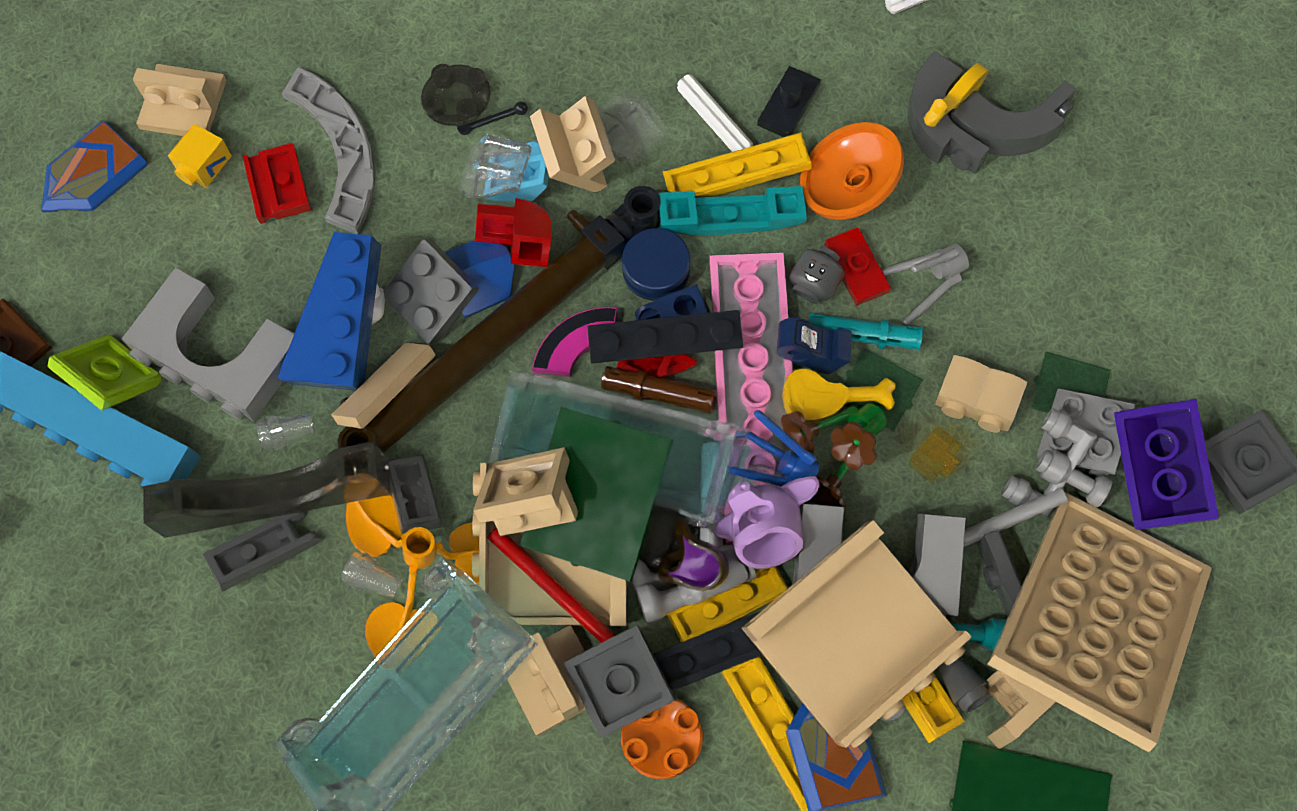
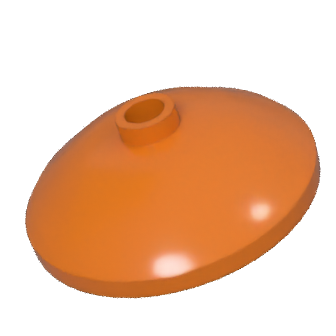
[800,122,904,220]

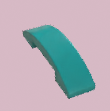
[658,186,807,236]

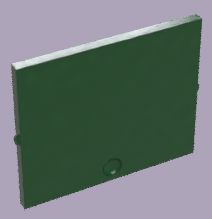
[519,407,674,582]
[949,741,1112,811]

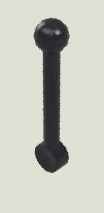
[457,101,528,135]

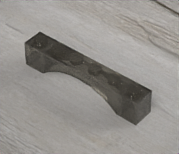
[143,442,391,538]

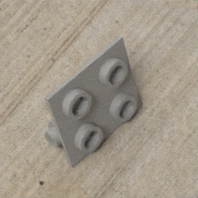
[1037,388,1135,479]

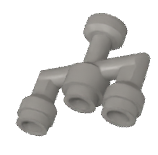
[1001,408,1113,518]

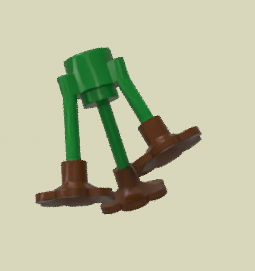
[781,404,887,509]

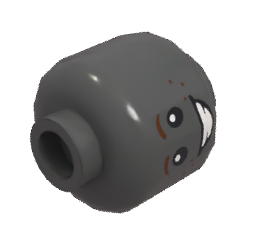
[789,246,845,304]

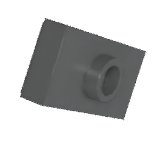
[384,454,442,534]
[977,531,1022,618]

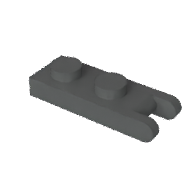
[203,507,320,592]

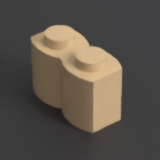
[935,355,1027,433]

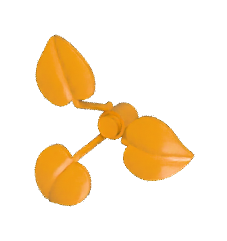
[346,490,479,670]

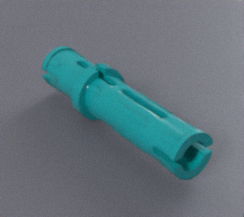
[809,313,923,351]

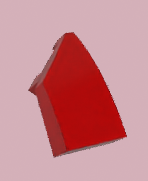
[615,354,697,379]

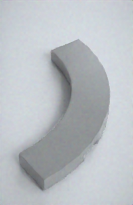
[282,66,374,234]

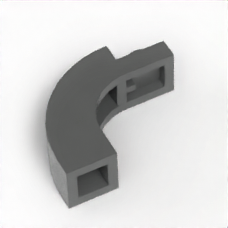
[908,51,990,174]
[950,80,1077,156]

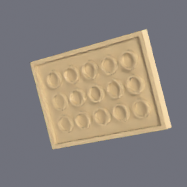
[988,492,1212,752]

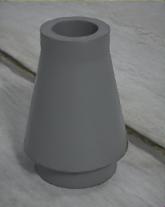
[937,657,991,713]

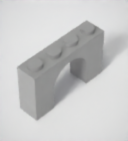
[122,268,294,422]
[793,503,966,617]

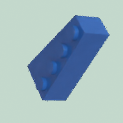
[277,232,382,391]

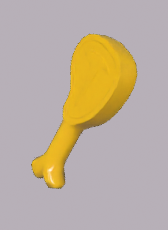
[924,63,989,127]
[782,369,896,422]

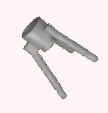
[881,243,969,325]

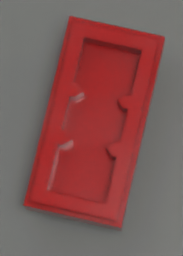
[824,227,891,306]

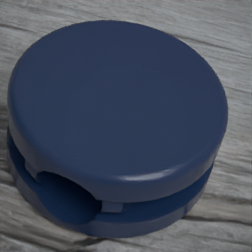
[622,228,690,301]

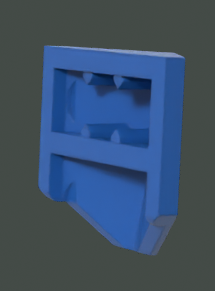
[445,240,515,319]

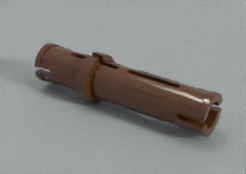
[601,366,718,414]

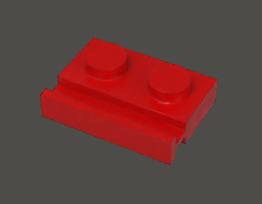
[242,143,311,224]

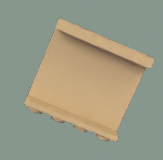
[742,520,971,748]

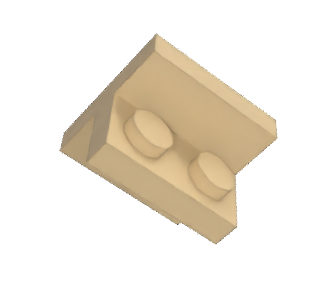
[133,64,227,136]
[530,96,615,192]
[473,447,578,536]
[499,625,586,737]
[985,670,1055,749]

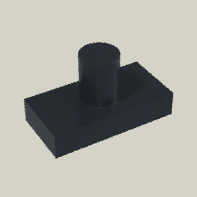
[757,66,821,137]

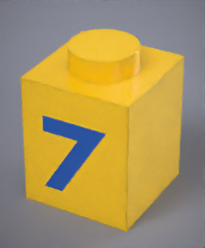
[168,123,232,188]

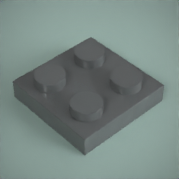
[383,239,479,344]
[1205,410,1297,515]
[564,625,676,738]

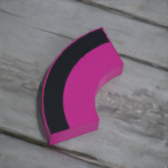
[532,307,617,377]

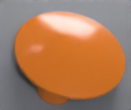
[621,699,703,779]

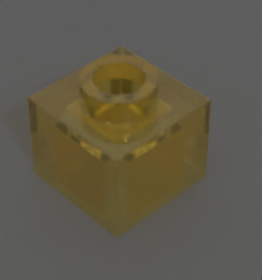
[908,426,962,484]

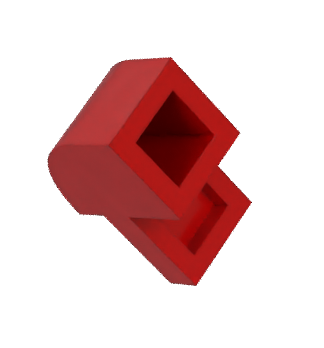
[475,198,551,267]

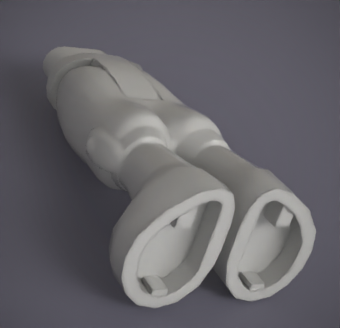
[632,544,770,624]

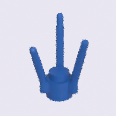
[730,410,820,487]

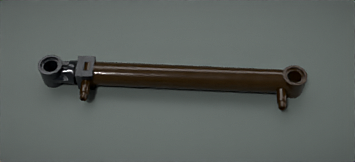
[337,186,661,470]

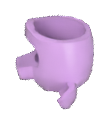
[713,476,819,568]

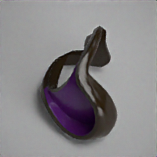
[657,518,729,591]

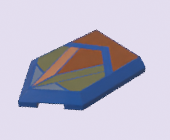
[41,121,148,212]
[786,703,887,811]

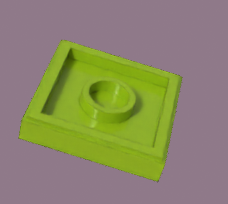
[47,334,162,411]

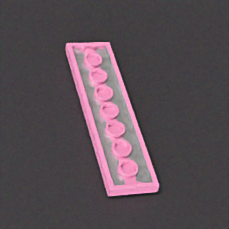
[709,253,793,545]

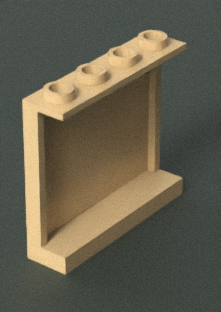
[472,463,627,626]

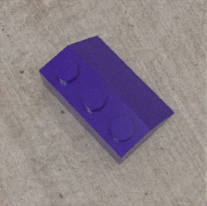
[1114,399,1219,530]

